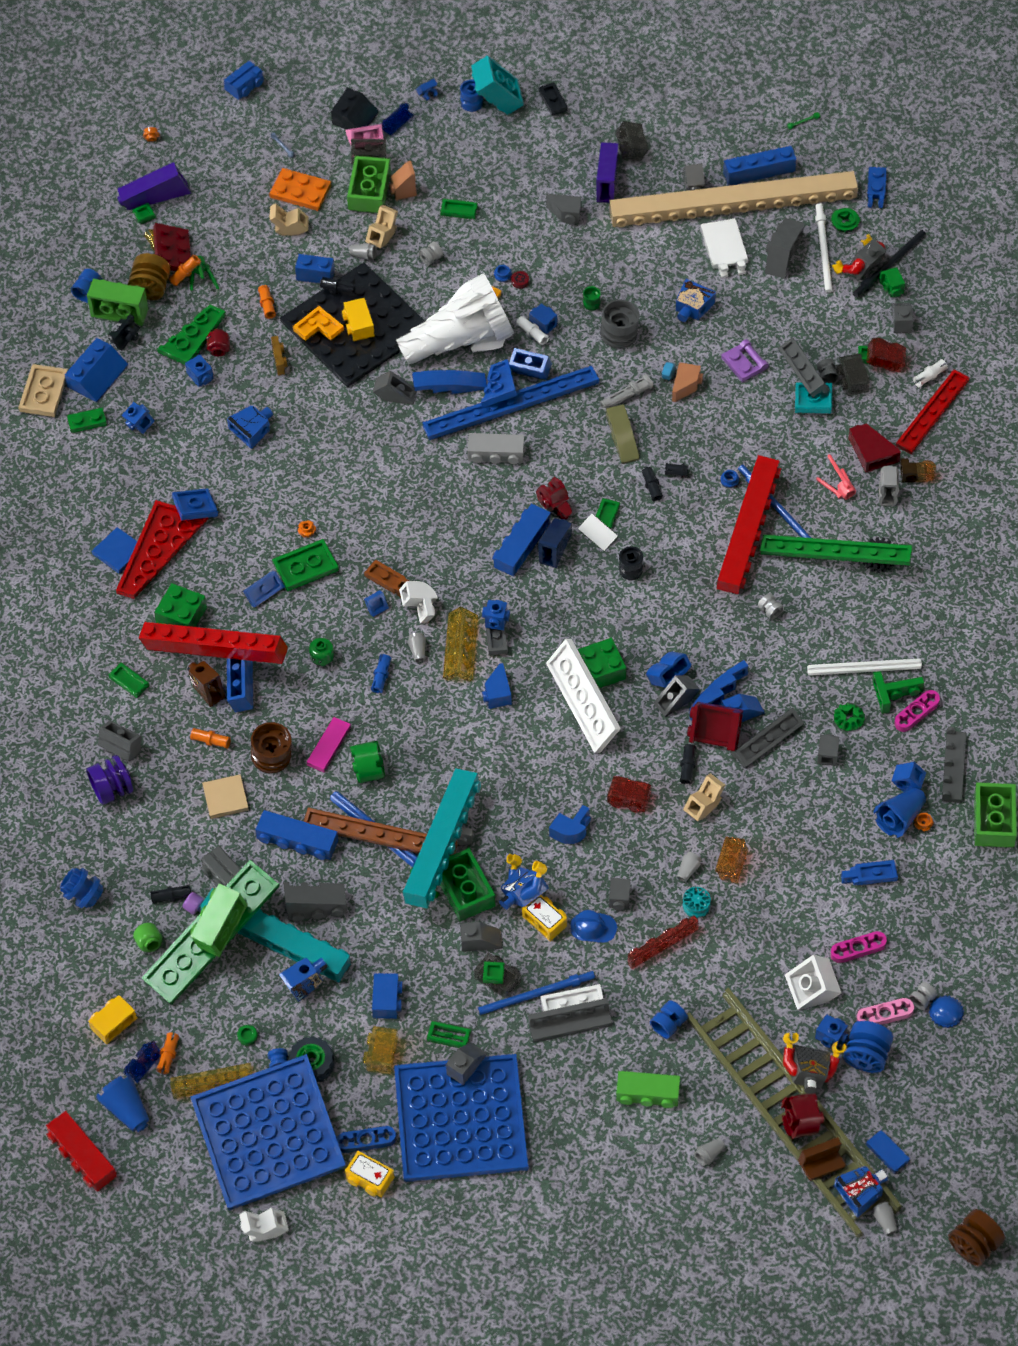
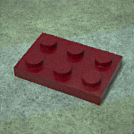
[153,222,191,272]

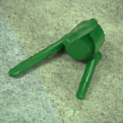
[190,255,219,291]

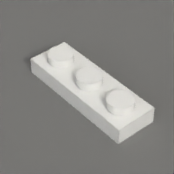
[541,984,604,1011]

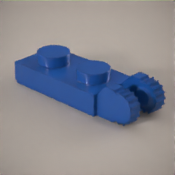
[867,167,887,208]

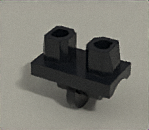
[107,315,140,351]

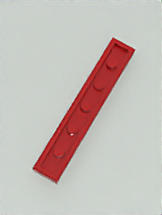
[896,369,970,454]

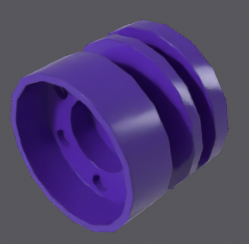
[86,755,133,805]

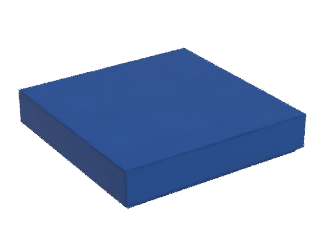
[172,488,218,520]
[92,527,137,574]

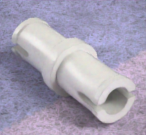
[516,316,549,345]
[913,359,948,387]

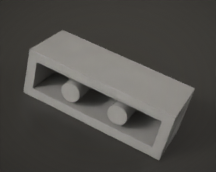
[467,433,524,464]

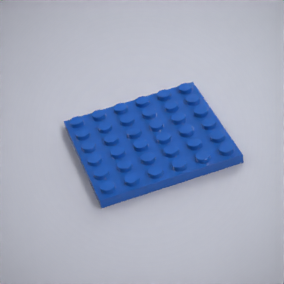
[190,1054,346,1211]
[394,1054,528,1182]

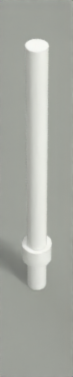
[815,203,833,293]

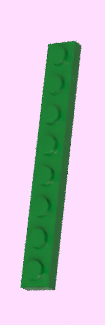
[760,535,913,566]

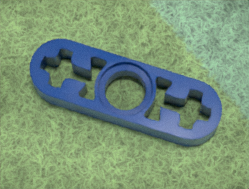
[337,1126,396,1153]

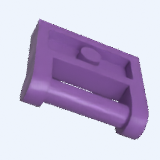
[721,339,769,382]

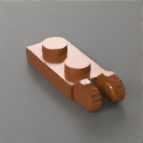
[364,560,409,598]

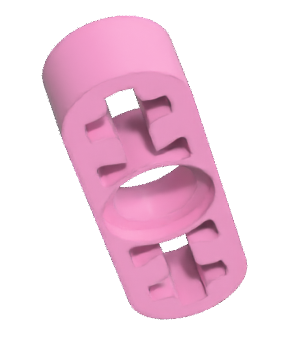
[856,998,914,1025]

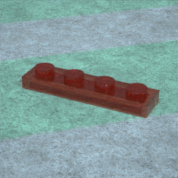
[627,916,699,969]

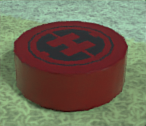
[511,271,529,289]

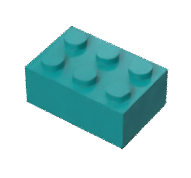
[471,55,524,115]

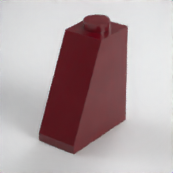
[848,423,901,473]

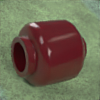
[207,329,230,357]

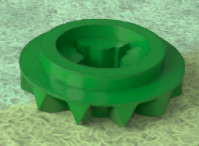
[831,208,860,233]
[834,702,865,731]

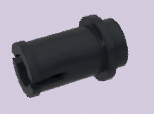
[665,463,688,478]

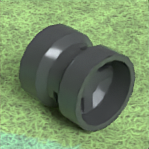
[817,358,839,383]

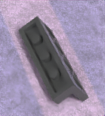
[528,998,612,1043]

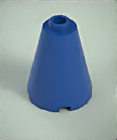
[874,788,926,838]
[96,1073,149,1132]

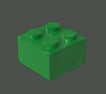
[154,583,207,627]
[577,637,626,688]

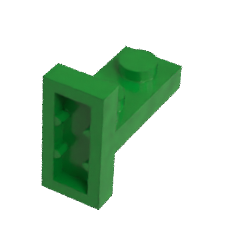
[872,671,924,714]

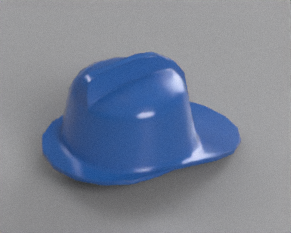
[570,910,618,943]

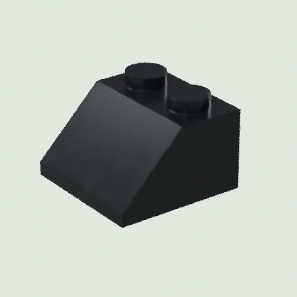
[331,87,379,130]

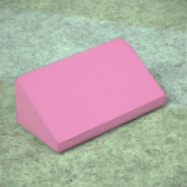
[346,124,384,147]

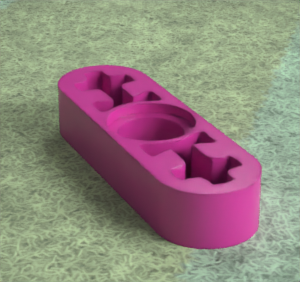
[894,690,940,732]
[830,931,887,963]

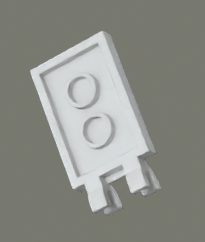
[701,218,748,278]

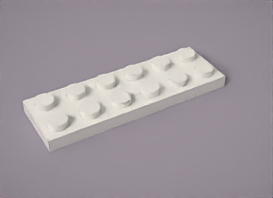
[546,639,621,753]

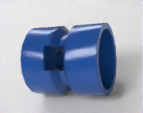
[460,79,483,112]
[71,268,102,303]
[650,1000,688,1039]

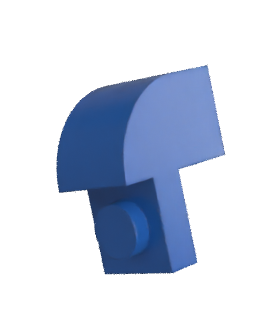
[549,805,591,844]

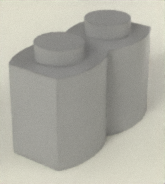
[879,466,899,506]

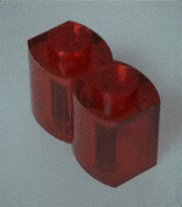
[867,338,906,372]
[607,776,651,813]

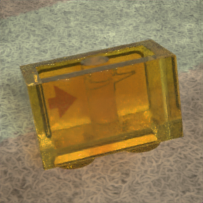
[363,1026,398,1074]

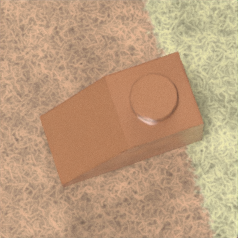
[389,161,417,200]
[672,362,703,402]

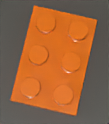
[269,168,331,211]

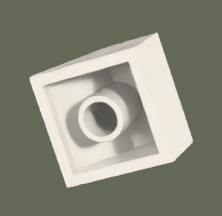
[785,955,841,1010]

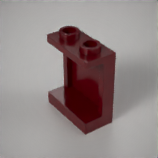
[687,702,744,751]

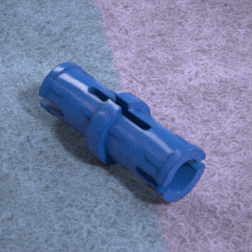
[371,654,392,693]

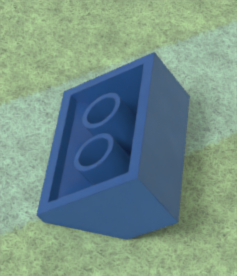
[65,337,128,403]

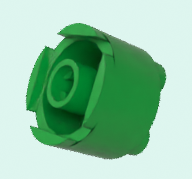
[350,740,385,783]

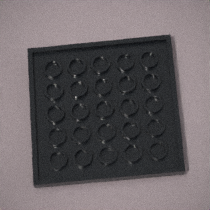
[280,262,425,388]

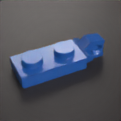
[841,860,898,885]

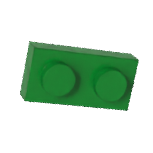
[67,407,107,433]

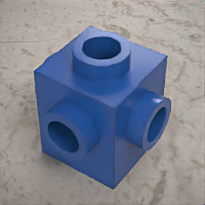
[121,402,155,434]
[482,600,510,630]
[815,1014,849,1049]

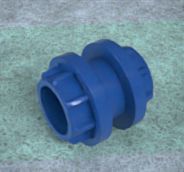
[60,868,103,908]

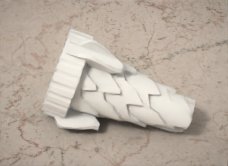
[396,273,514,364]

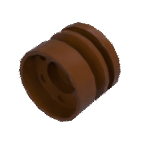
[251,722,292,773]
[948,1209,1005,1267]

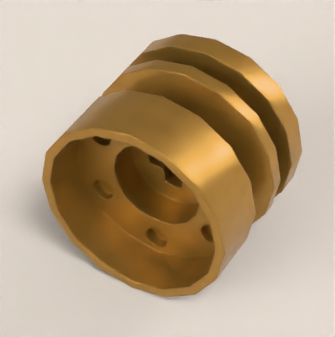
[127,253,171,300]

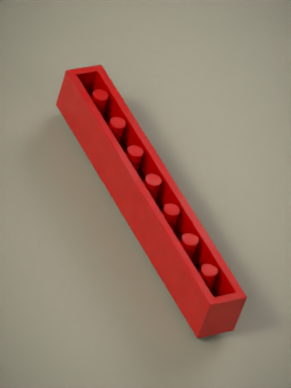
[717,455,782,595]
[139,622,288,664]

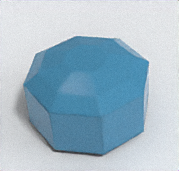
[662,362,676,380]

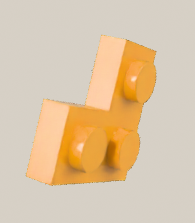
[293,306,344,341]

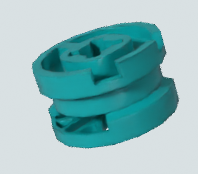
[683,887,711,918]

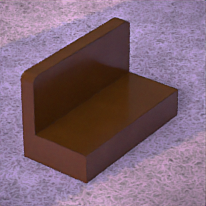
[798,1137,846,1181]

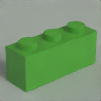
[616,1071,680,1108]

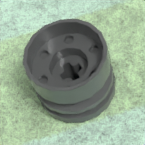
[600,299,640,348]

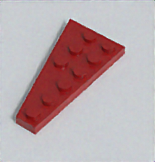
[116,500,208,599]

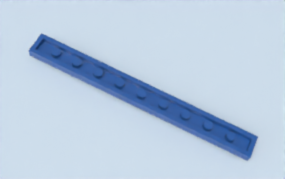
[422,366,599,440]

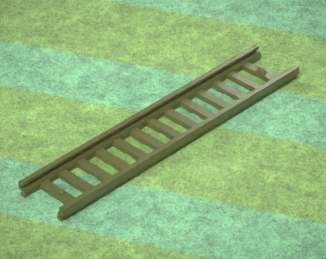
[687,988,901,1238]

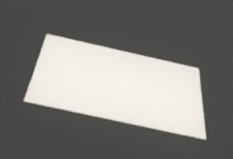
[578,513,618,551]

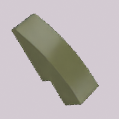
[606,404,640,464]

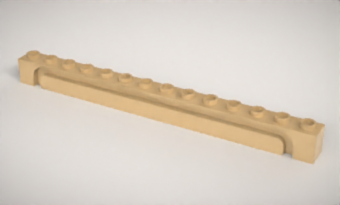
[610,171,858,227]

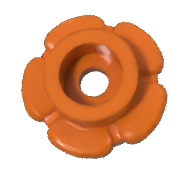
[143,127,160,142]
[298,520,316,538]
[914,812,934,831]

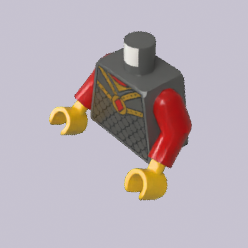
[832,235,886,280]
[783,1032,846,1094]

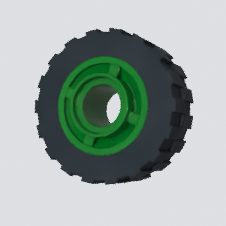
[288,1036,335,1083]

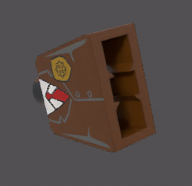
[187,661,226,707]

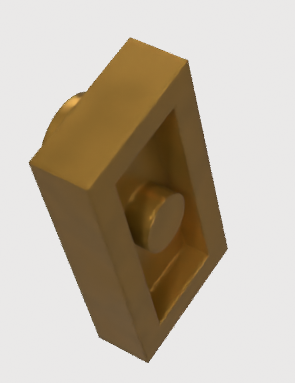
[271,336,287,376]

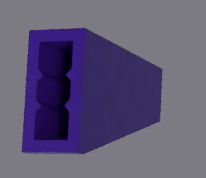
[596,142,618,203]
[117,162,191,211]

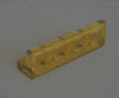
[443,606,478,681]
[170,1063,253,1099]

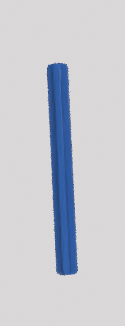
[330,791,417,867]

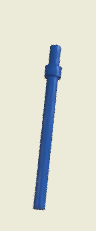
[738,464,811,538]
[478,971,595,1015]

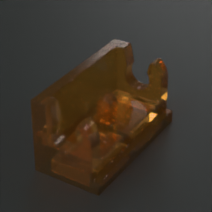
[715,837,748,884]

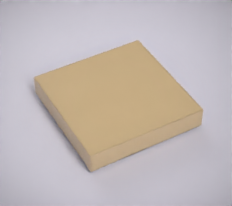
[202,774,249,819]

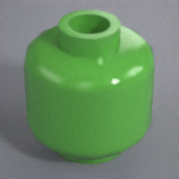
[133,923,163,952]

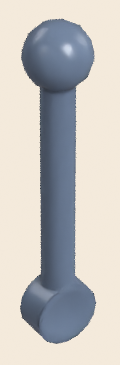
[270,132,295,158]

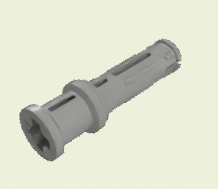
[600,374,653,412]

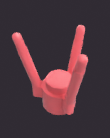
[816,454,856,500]

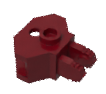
[536,477,572,520]

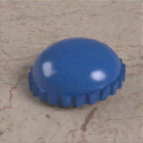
[929,996,964,1028]

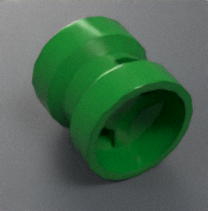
[583,286,601,311]

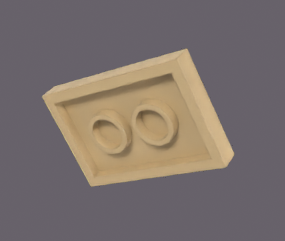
[18,364,68,417]

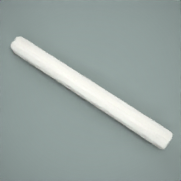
[807,659,922,675]

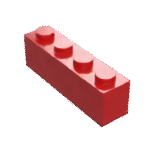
[46,1111,117,1191]

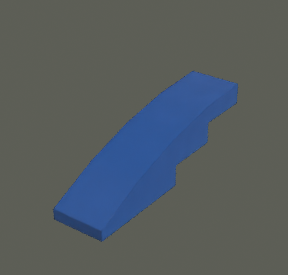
[412,370,487,394]
[689,660,748,721]

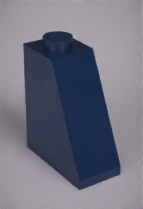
[538,518,572,568]

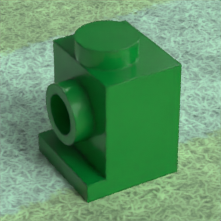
[879,267,905,297]

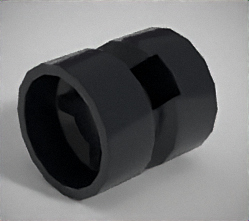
[619,546,643,580]

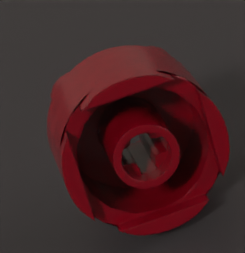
[781,1093,824,1138]

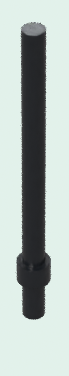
[853,230,926,298]

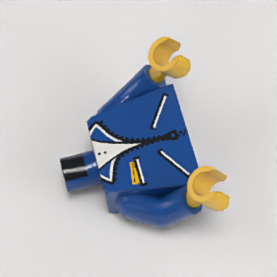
[499,854,549,910]

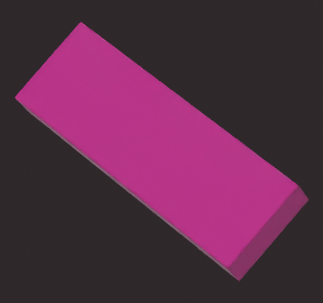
[307,717,351,772]

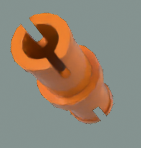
[169,255,201,286]
[258,285,276,319]
[190,728,231,749]
[156,1032,180,1074]

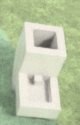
[399,581,437,624]
[239,1208,289,1242]

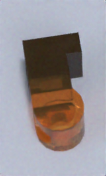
[900,458,936,483]

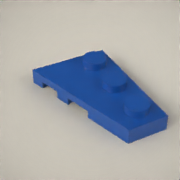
[481,359,517,408]

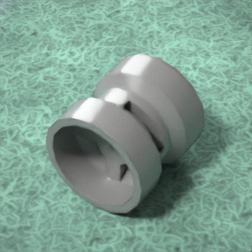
[419,241,443,266]
[758,593,784,620]
[909,982,937,1010]

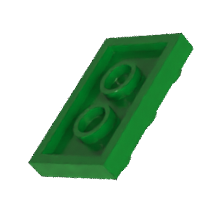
[272,539,339,592]

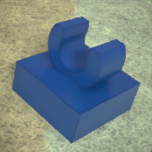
[416,79,438,101]
[364,590,389,617]

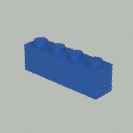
[723,146,796,186]
[493,503,551,577]
[227,658,253,713]
[255,810,339,860]

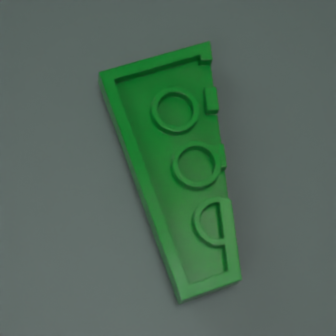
[157,304,226,365]

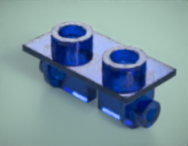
[381,103,414,136]
[123,1040,160,1084]

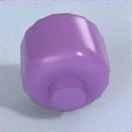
[183,892,204,915]

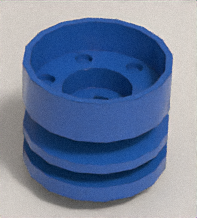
[843,1021,894,1073]

